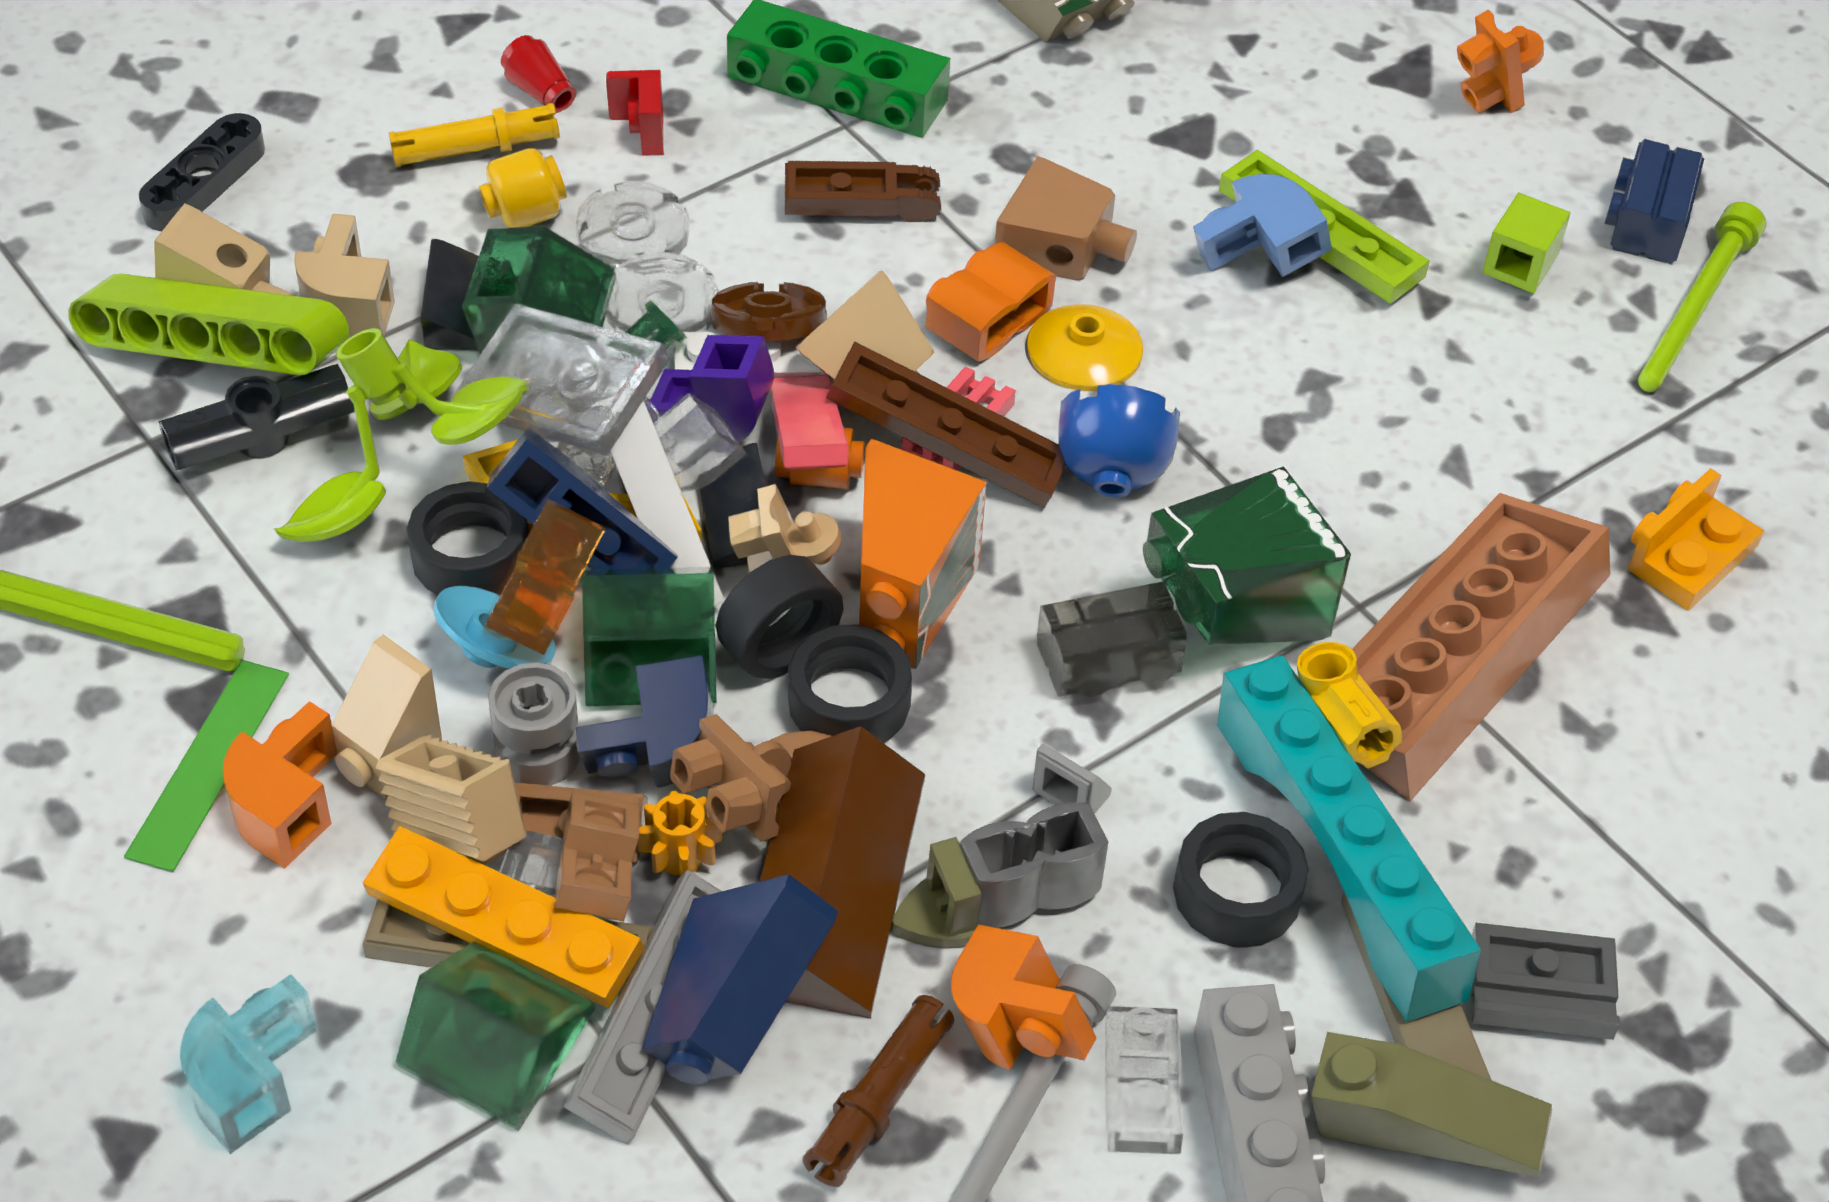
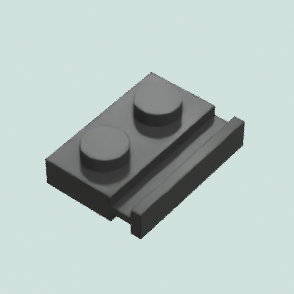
[1471,922,1620,1040]

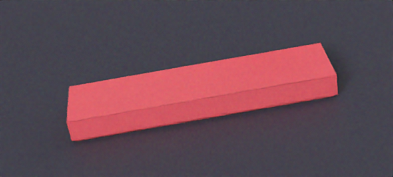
[770,375,848,470]

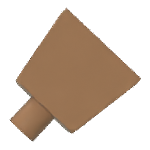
[995,156,1137,280]

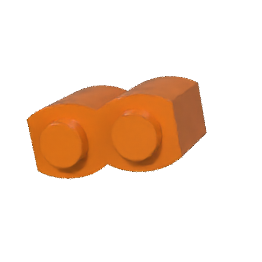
[925,242,1056,361]

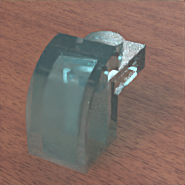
[180,974,317,1154]

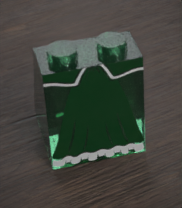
[1143,466,1351,645]

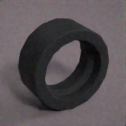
[407,481,531,595]
[715,555,844,679]
[788,624,912,743]
[1173,811,1309,947]

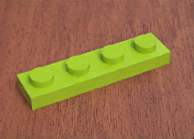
[1219,149,1430,304]

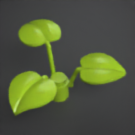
[273,328,530,542]

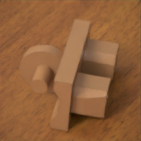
[670,714,791,842]

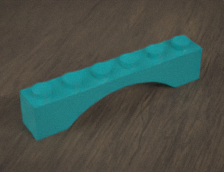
[1217,655,1481,1022]

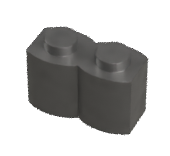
[960,803,1109,928]

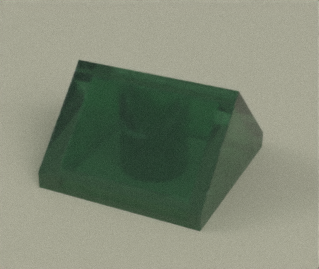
[395,941,596,1131]

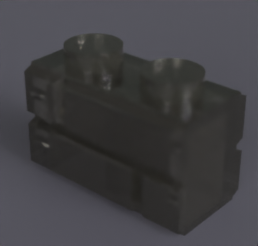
[1037,581,1187,697]

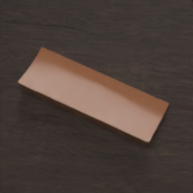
[1352,493,1611,802]

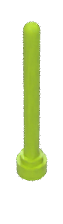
[1638,202,1767,392]

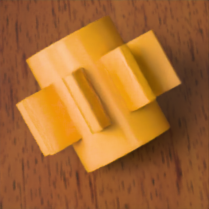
[637,791,722,876]

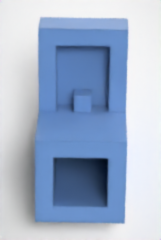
[1193,174,1332,277]

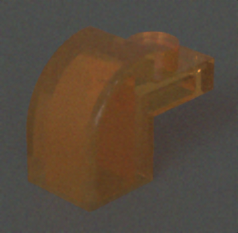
[485,498,605,655]

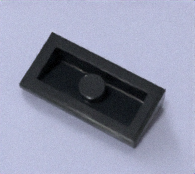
[421,239,493,349]
[696,443,766,568]

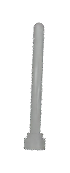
[951,964,1116,1202]

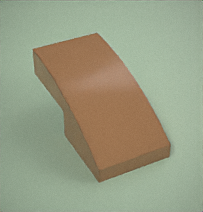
[555,790,639,922]

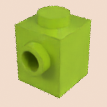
[1482,192,1571,294]

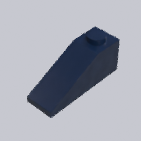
[487,427,678,606]

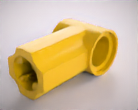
[1297,642,1402,769]

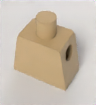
[154,203,295,296]
[795,270,935,380]

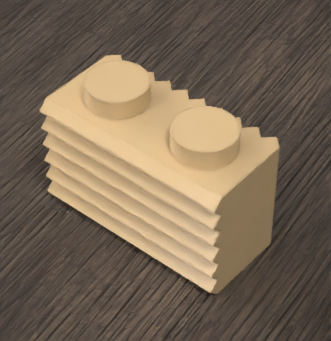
[375,735,526,864]

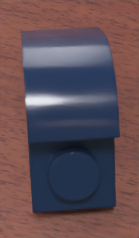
[576,656,714,788]

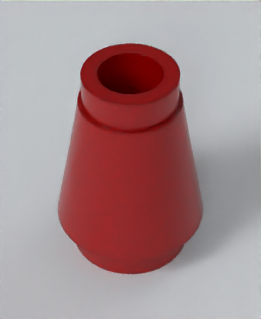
[500,35,577,113]

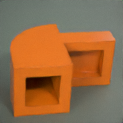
[223,701,337,869]
[951,924,1097,1070]

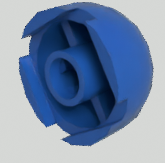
[1058,384,1180,497]

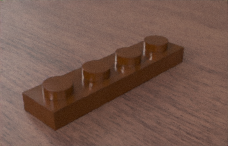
[826,341,1066,508]

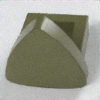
[891,837,982,948]

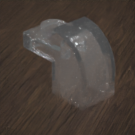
[602,381,747,492]

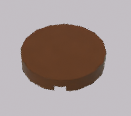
[710,282,827,342]

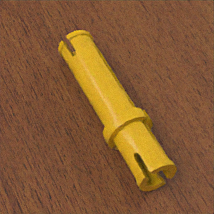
[388,103,560,168]

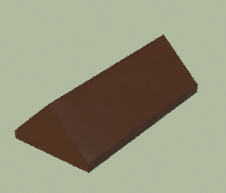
[760,726,925,1019]

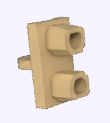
[728,484,842,572]

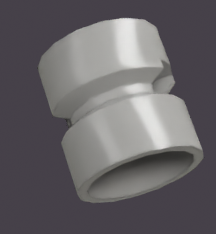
[488,662,581,786]

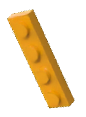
[362,826,644,1009]

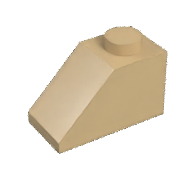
[332,634,442,800]

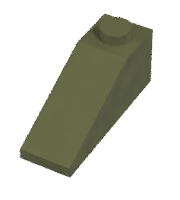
[1311,1032,1552,1177]

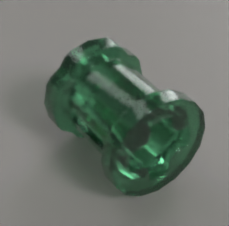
[608,299,688,379]

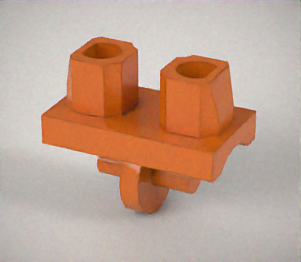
[1457,9,1544,113]

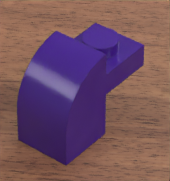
[647,335,774,447]

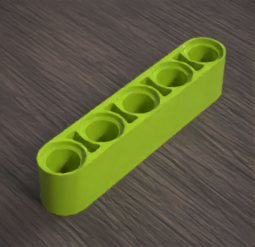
[68,273,349,375]

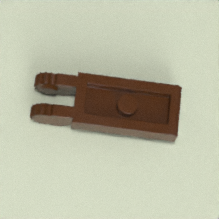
[785,161,941,222]

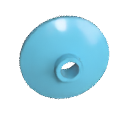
[433,586,556,669]

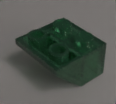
[463,226,617,360]
[582,567,717,706]

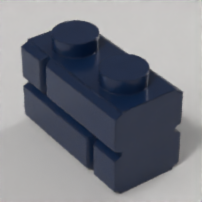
[1604,139,1705,264]

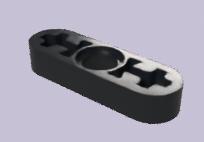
[139,113,265,232]

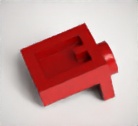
[606,70,664,156]

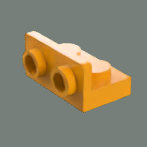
[1628,468,1765,611]

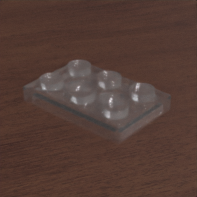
[451,303,670,456]

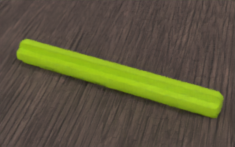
[0,570,245,672]

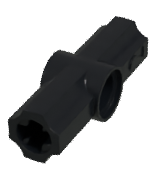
[158,364,355,470]

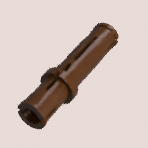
[802,995,955,1187]

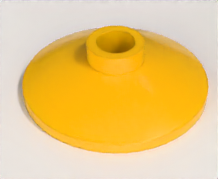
[1027,304,1143,391]

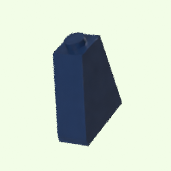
[642,874,838,1085]

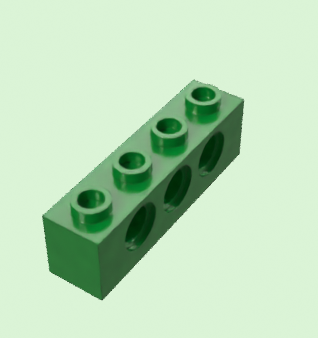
[727,0,951,138]

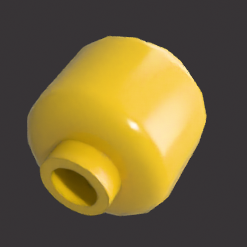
[478,148,567,230]

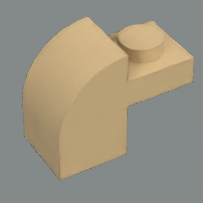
[294,214,395,339]

